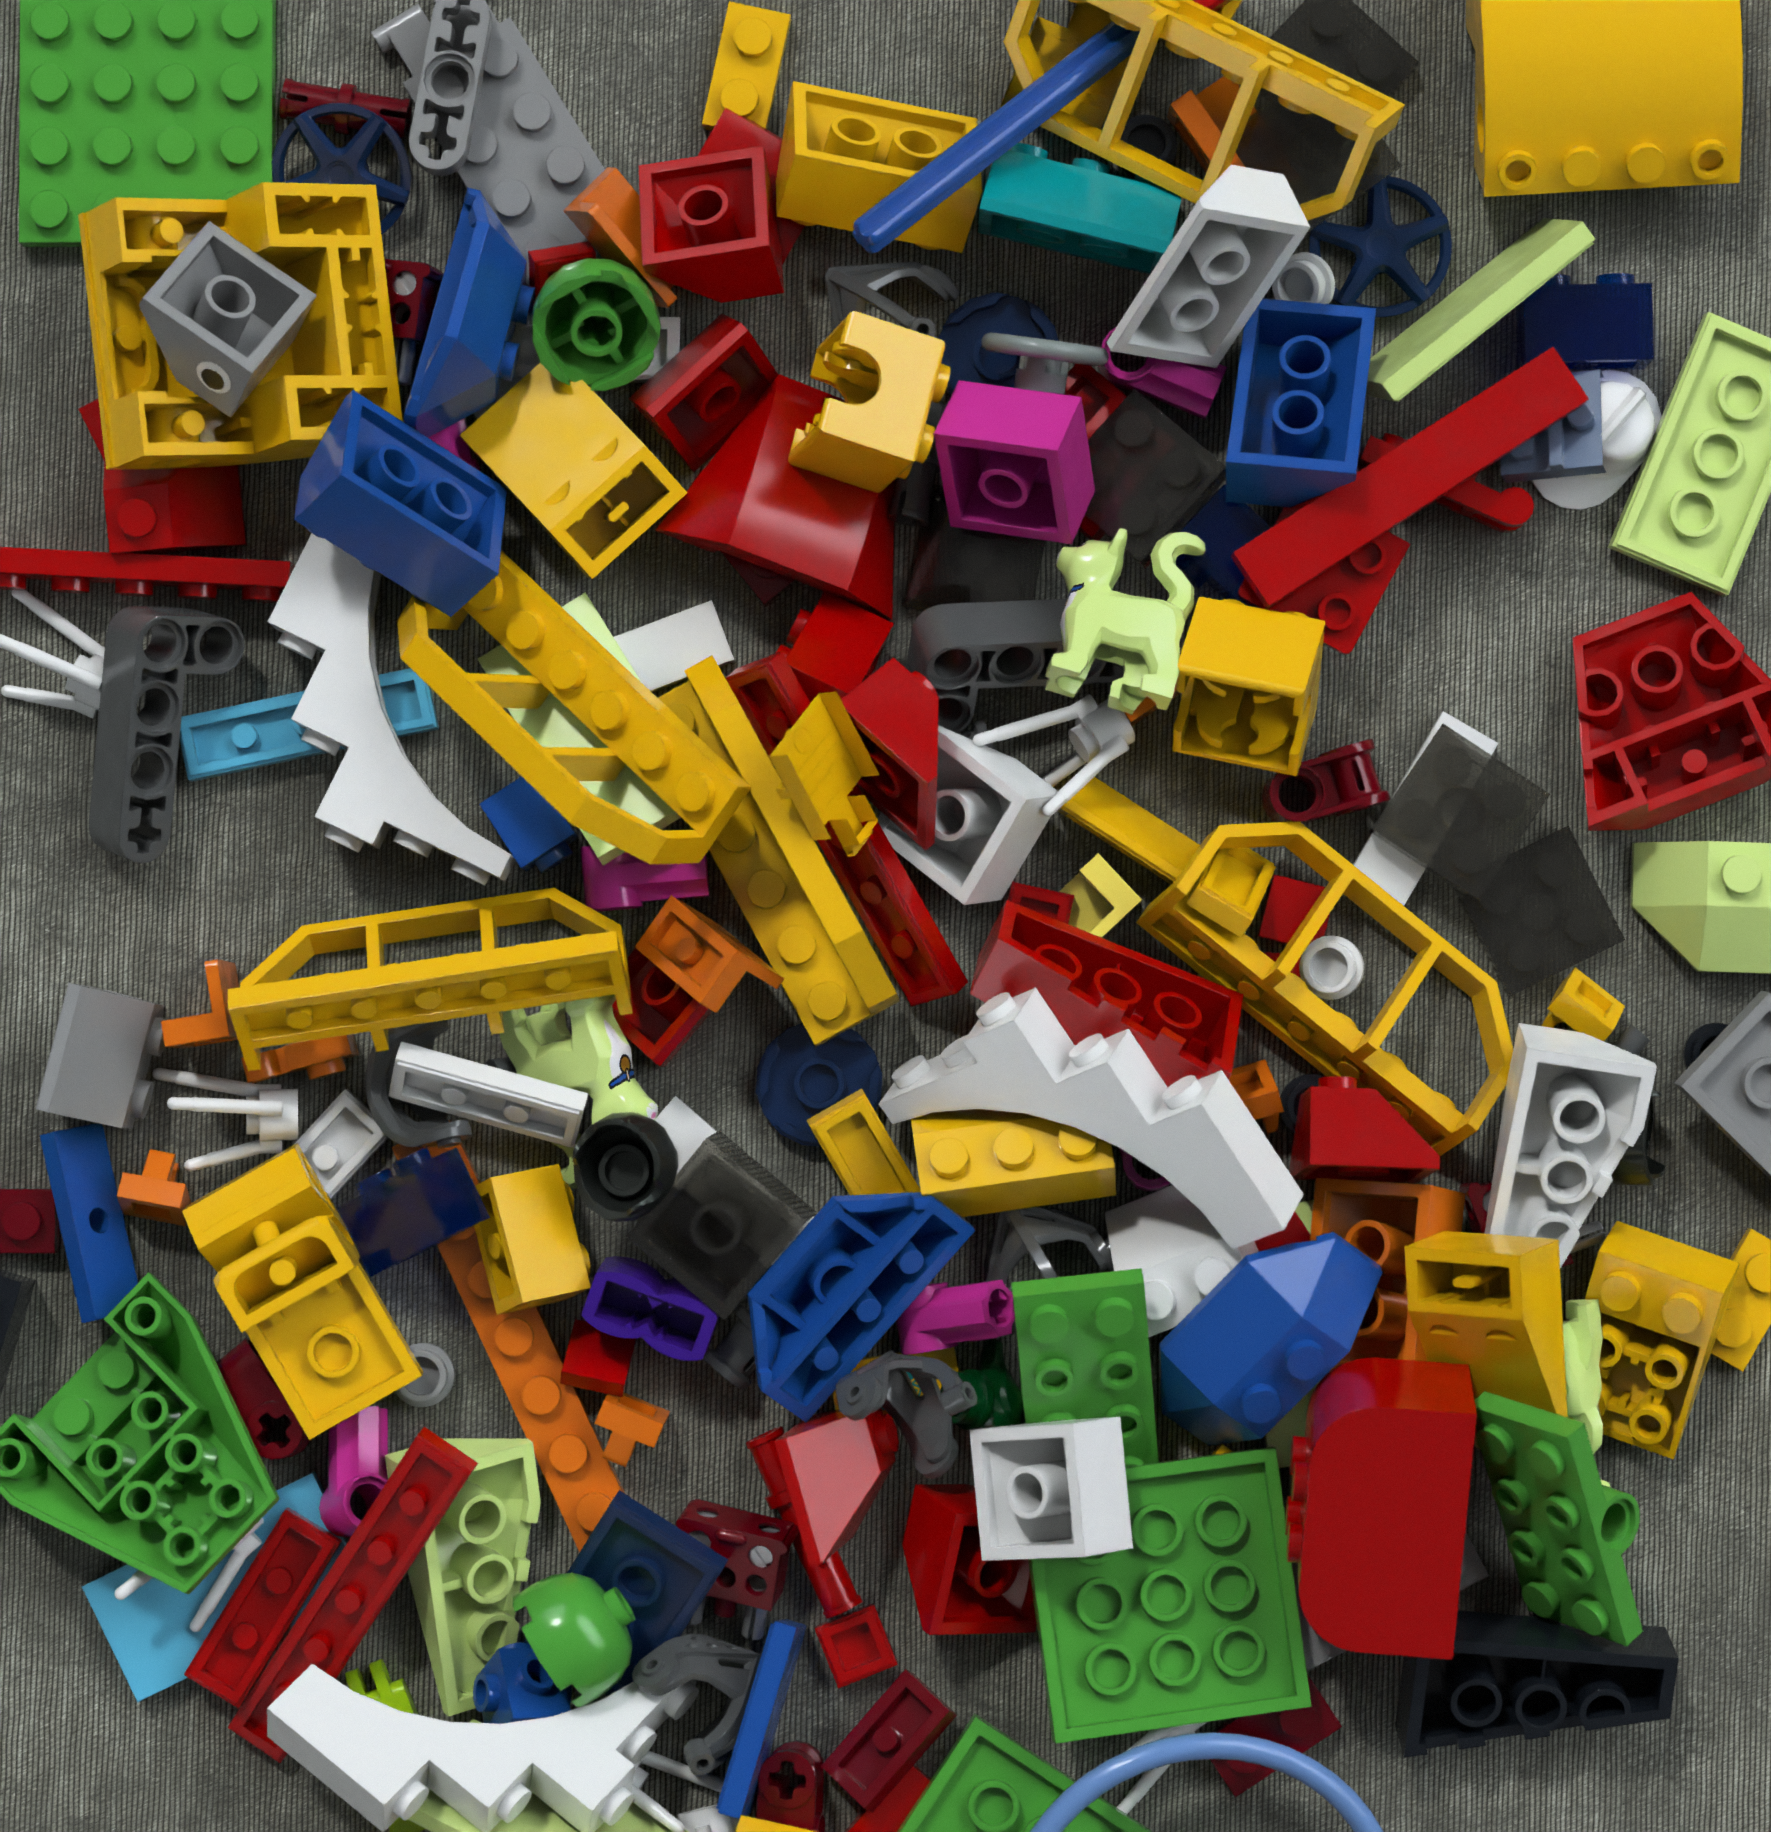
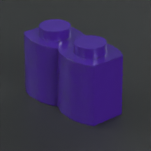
[581,1256,725,1361]

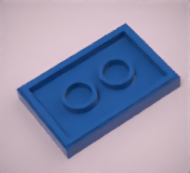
[716,1619,807,1819]

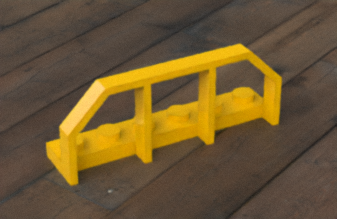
[1003,0,1405,221]
[397,550,751,864]
[658,655,900,1047]
[1136,822,1513,1156]
[228,887,632,1071]

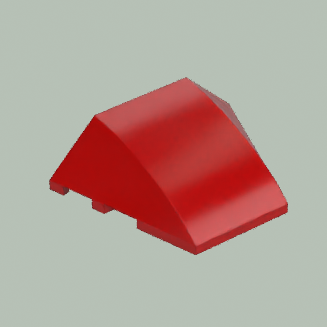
[655,374,895,621]
[1572,592,1771,831]

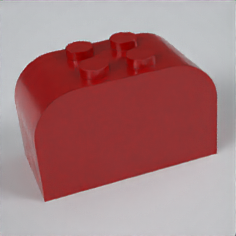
[1285,1358,1477,1660]

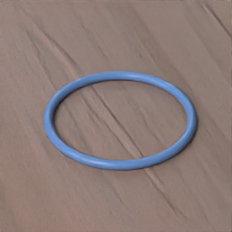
[1030,1732,1384,1832]

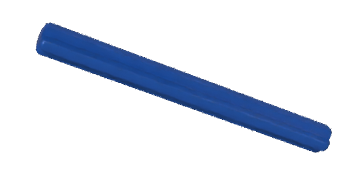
[852,21,1140,253]

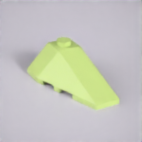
[385,1438,541,1717]

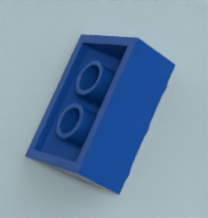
[1226,298,1376,508]
[294,390,507,617]

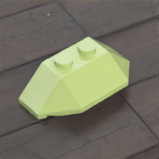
[1631,841,1771,974]

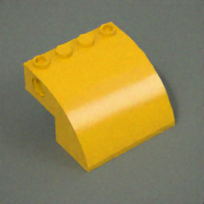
[1466,0,1743,197]
[78,182,403,470]

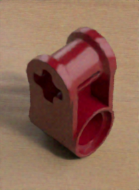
[1262,739,1391,824]
[216,1337,311,1459]
[755,1740,825,1832]

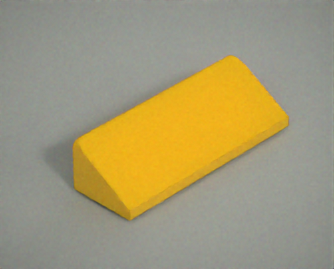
[1058,777,1200,892]

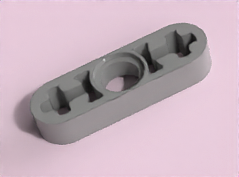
[409,0,493,176]

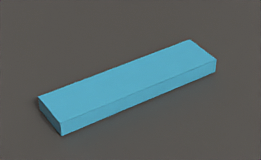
[180,668,439,782]

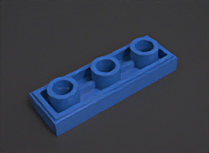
[39,1123,138,1323]

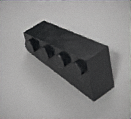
[1395,1610,1679,1758]

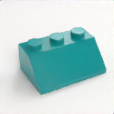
[978,143,1182,275]

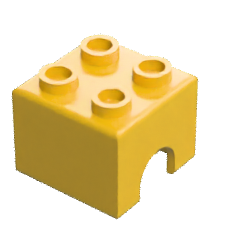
[788,311,950,493]
[1172,596,1325,776]

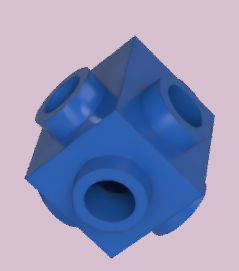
[473,1643,572,1724]

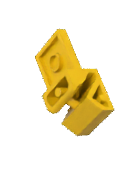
[182,1143,423,1440]

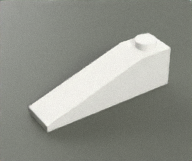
[1485,1023,1657,1268]

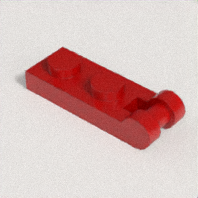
[1357,433,1534,533]

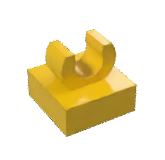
[1542,967,1625,1041]

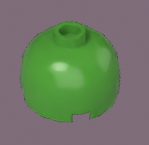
[532,258,661,391]
[513,1573,635,1707]

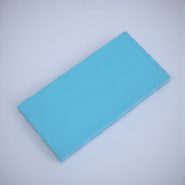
[82,1471,349,1702]

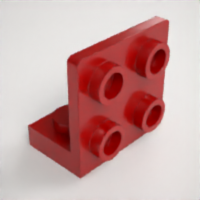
[1238,495,1410,655]

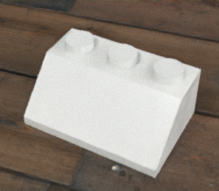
[1107,165,1310,368]

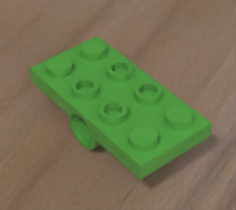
[1011,1268,1159,1467]
[1475,1391,1643,1646]

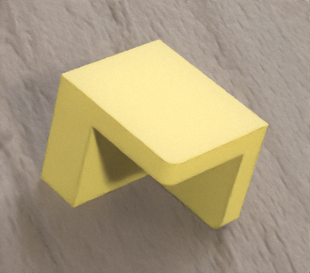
[1059,853,1142,938]

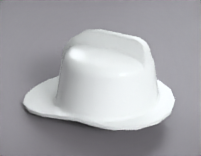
[1531,370,1662,510]

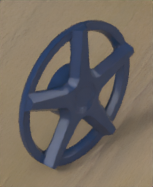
[272,102,412,234]
[1309,174,1452,318]

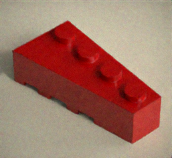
[970,900,1244,1087]

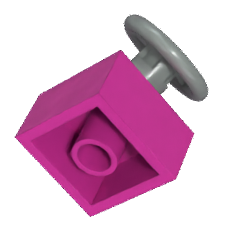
[934,332,1109,544]

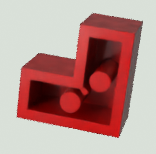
[750,591,894,766]

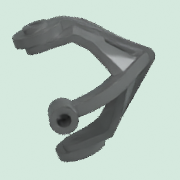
[825,262,960,337]
[365,1020,516,1149]
[984,1206,1114,1336]
[836,1350,977,1479]
[632,1634,762,1775]

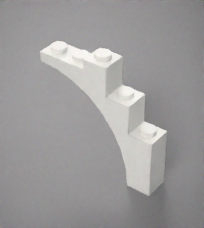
[268,533,516,886]
[879,987,1304,1249]
[267,1664,699,1832]

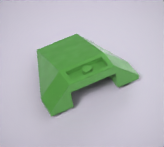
[0,1272,280,1594]

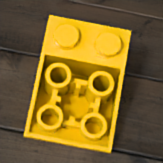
[459,363,688,579]
[1568,1221,1740,1459]
[1404,1231,1568,1418]

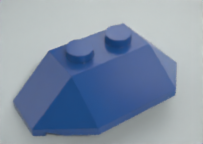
[404,188,536,438]
[747,1192,976,1422]
[1159,1232,1383,1446]

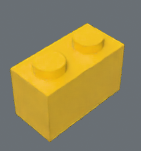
[465,1164,591,1315]

